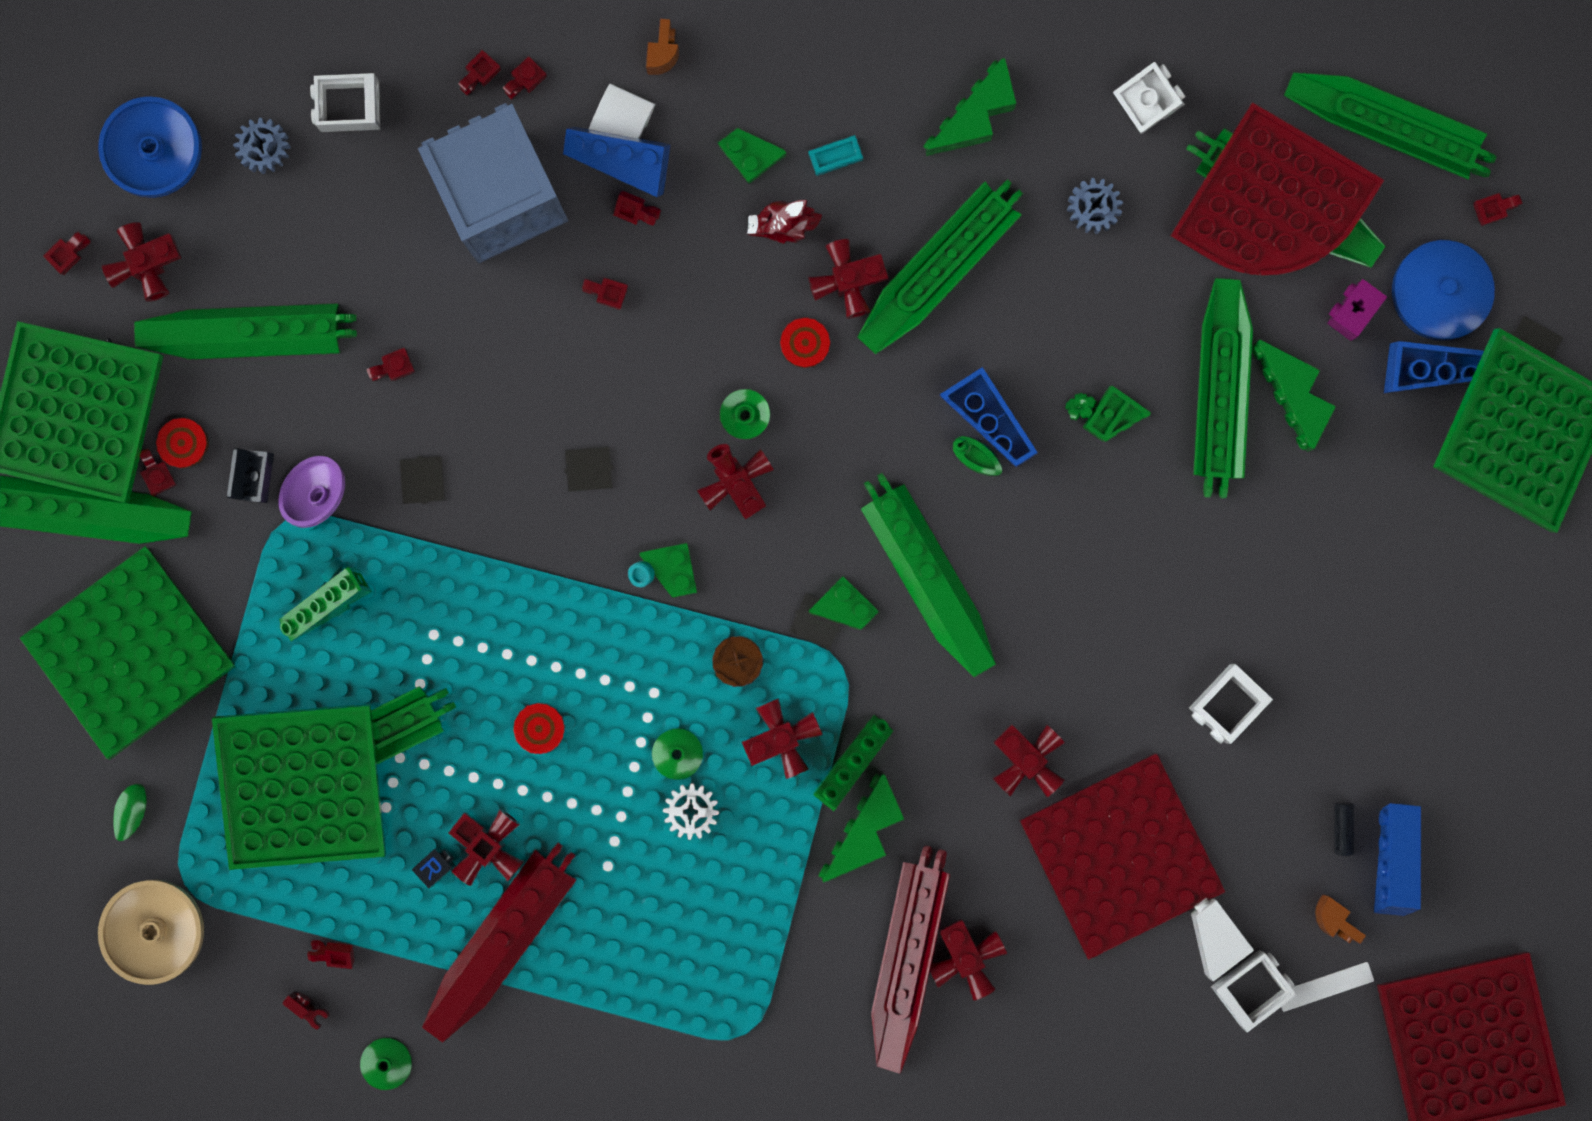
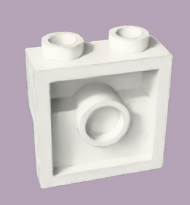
[1113,62,1186,134]

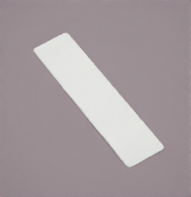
[1277,962,1374,1012]

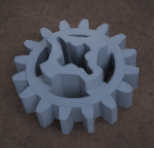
[233,118,291,174]
[1067,178,1123,234]

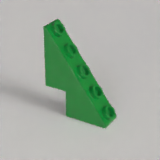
[923,58,1016,156]
[1252,340,1336,452]
[279,567,372,642]
[813,715,894,811]
[818,773,904,883]

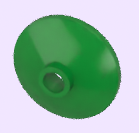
[720,389,770,440]
[652,729,703,780]
[360,1038,412,1090]

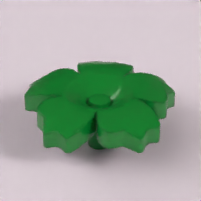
[1065,393,1096,421]

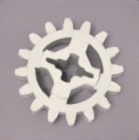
[663,783,719,840]

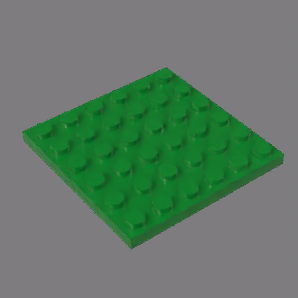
[0,321,164,503]
[1433,328,1592,533]
[19,546,236,760]
[212,704,386,870]

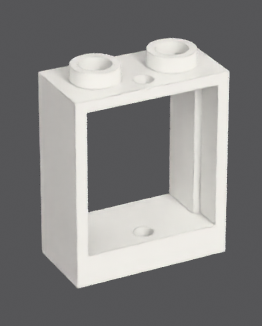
[310,73,381,132]
[1189,664,1273,744]
[1211,950,1296,1032]

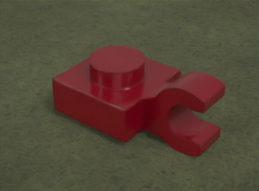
[458,50,501,96]
[503,56,547,100]
[613,190,661,226]
[1473,193,1523,226]
[43,232,91,275]
[582,278,628,311]
[367,348,415,381]
[140,448,176,496]
[307,940,355,969]
[282,991,330,1030]

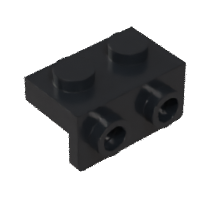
[227,448,274,503]

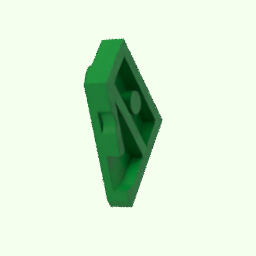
[718,128,786,184]
[1083,386,1151,442]
[640,543,697,598]
[808,576,879,630]

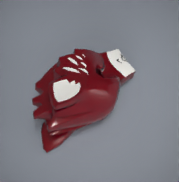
[747,200,822,244]

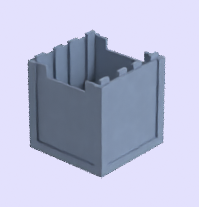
[418,103,568,264]

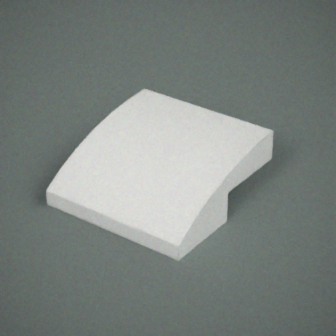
[589,83,656,139]

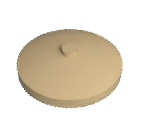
[98,880,204,985]

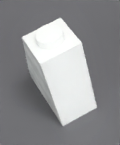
[1191,898,1254,982]

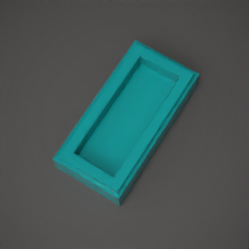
[808,135,863,176]

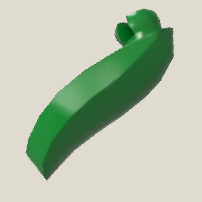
[953,436,1003,476]
[113,784,147,841]

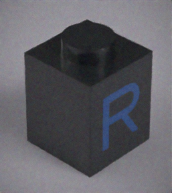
[412,847,456,889]

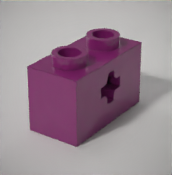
[1327,279,1387,341]

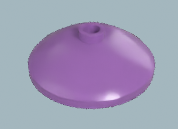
[279,456,345,528]

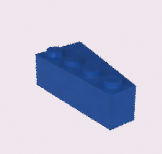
[563,127,671,197]
[1384,341,1484,393]
[940,367,1038,468]
[1374,803,1421,916]

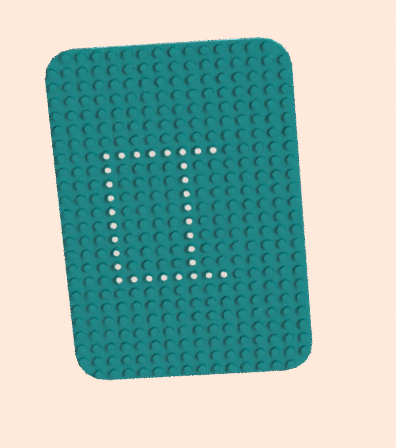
[178,516,849,1041]

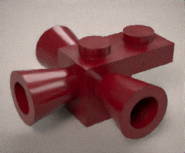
[102,222,182,302]
[808,239,888,319]
[697,444,774,520]
[742,698,823,779]
[993,725,1065,797]
[449,809,524,886]
[930,919,1007,1001]

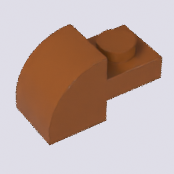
[646,19,680,75]
[1315,895,1366,944]

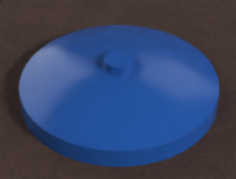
[98,97,202,198]
[1392,240,1495,341]

